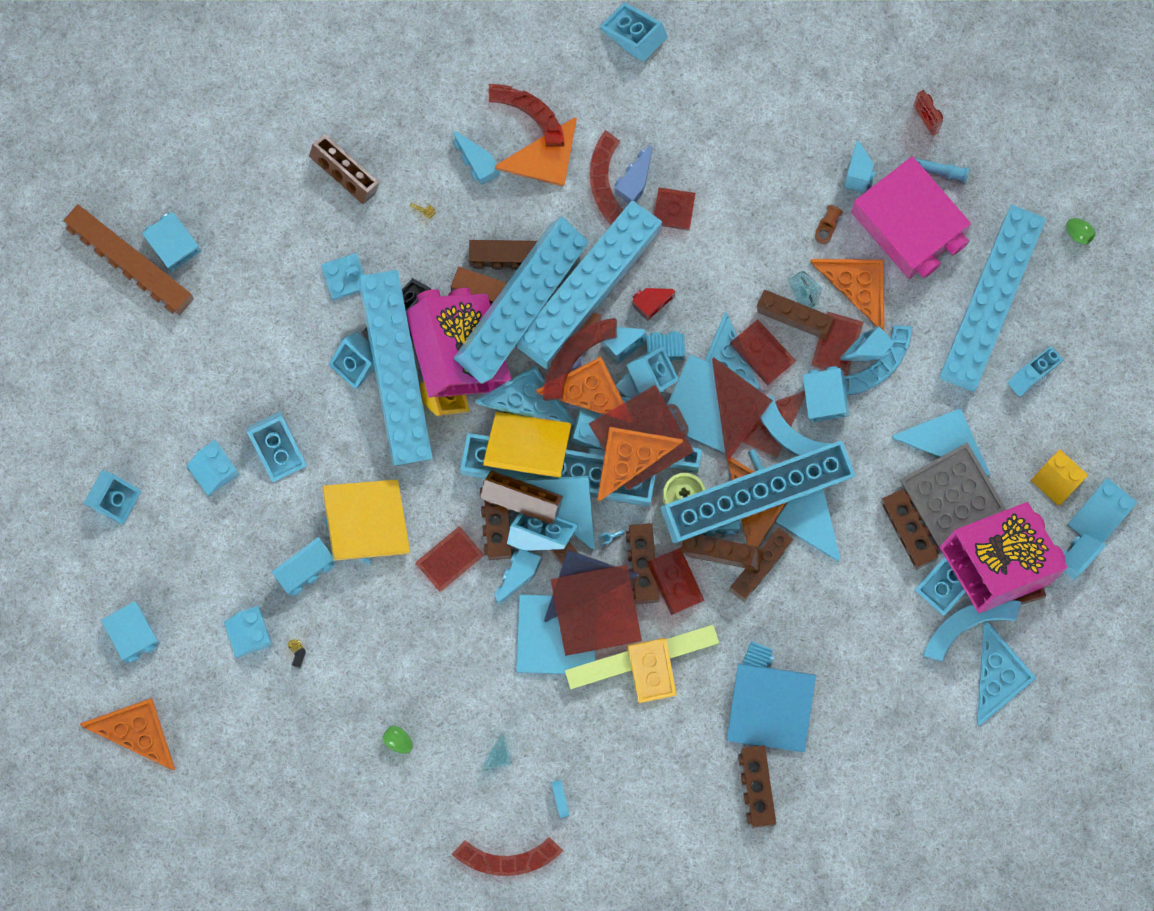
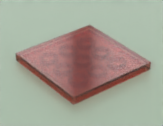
[588,385,694,491]
[550,564,642,656]

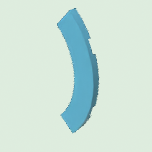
[844,325,912,396]
[754,396,833,456]
[924,600,1021,662]

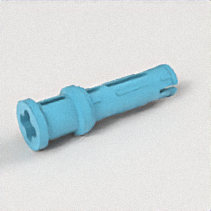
[914,157,970,184]

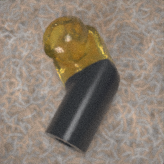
[288,639,306,668]

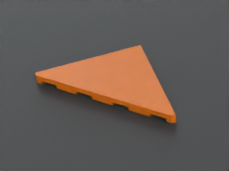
[494,117,577,187]
[811,259,884,331]
[536,356,633,423]
[597,427,683,501]
[727,456,786,548]
[80,698,175,770]

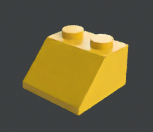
[419,382,470,416]
[1030,449,1088,506]

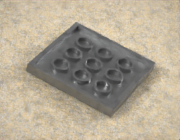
[900,442,1006,547]

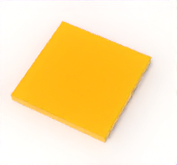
[483,412,571,478]
[322,479,410,561]

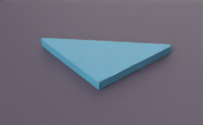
[705,312,764,401]
[476,366,575,429]
[892,408,991,477]
[517,476,595,549]
[775,489,840,562]
[977,621,1036,726]

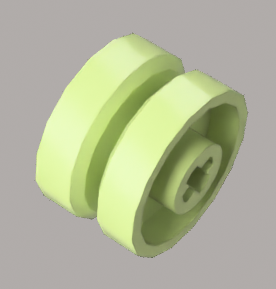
[663,473,705,505]

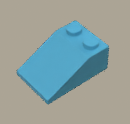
[599,2,668,62]
[569,407,617,450]
[247,411,307,482]
[1067,477,1138,542]
[507,513,578,551]
[915,557,966,616]

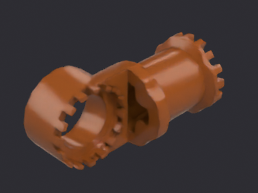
[815,205,843,244]

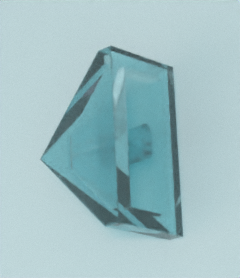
[788,271,822,308]
[482,734,512,772]

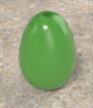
[1066,218,1096,245]
[382,725,413,754]

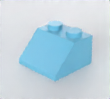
[844,141,876,193]
[840,326,895,362]
[602,327,646,365]
[328,331,375,389]
[627,346,679,399]
[187,440,240,496]
[83,470,142,525]
[1063,534,1106,580]
[224,606,273,658]

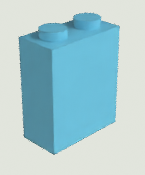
[142,212,201,273]
[803,366,850,423]
[101,601,160,663]

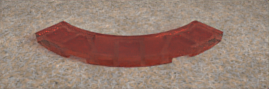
[489,84,564,147]
[590,130,623,225]
[543,318,617,401]
[451,837,564,876]

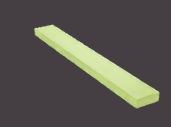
[565,625,719,690]

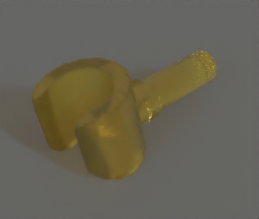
[410,202,436,219]

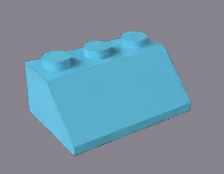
[272,537,336,597]

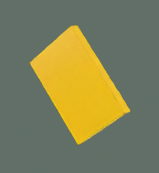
[627,637,677,703]

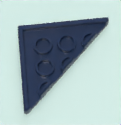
[544,550,639,622]

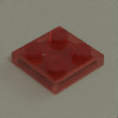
[913,90,943,137]
[654,187,696,231]

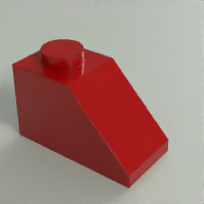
[632,288,676,321]

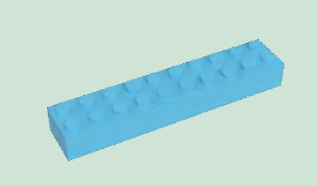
[516,200,662,370]
[939,204,1046,392]
[453,217,589,384]
[358,270,433,467]
[460,433,657,507]
[660,440,856,544]

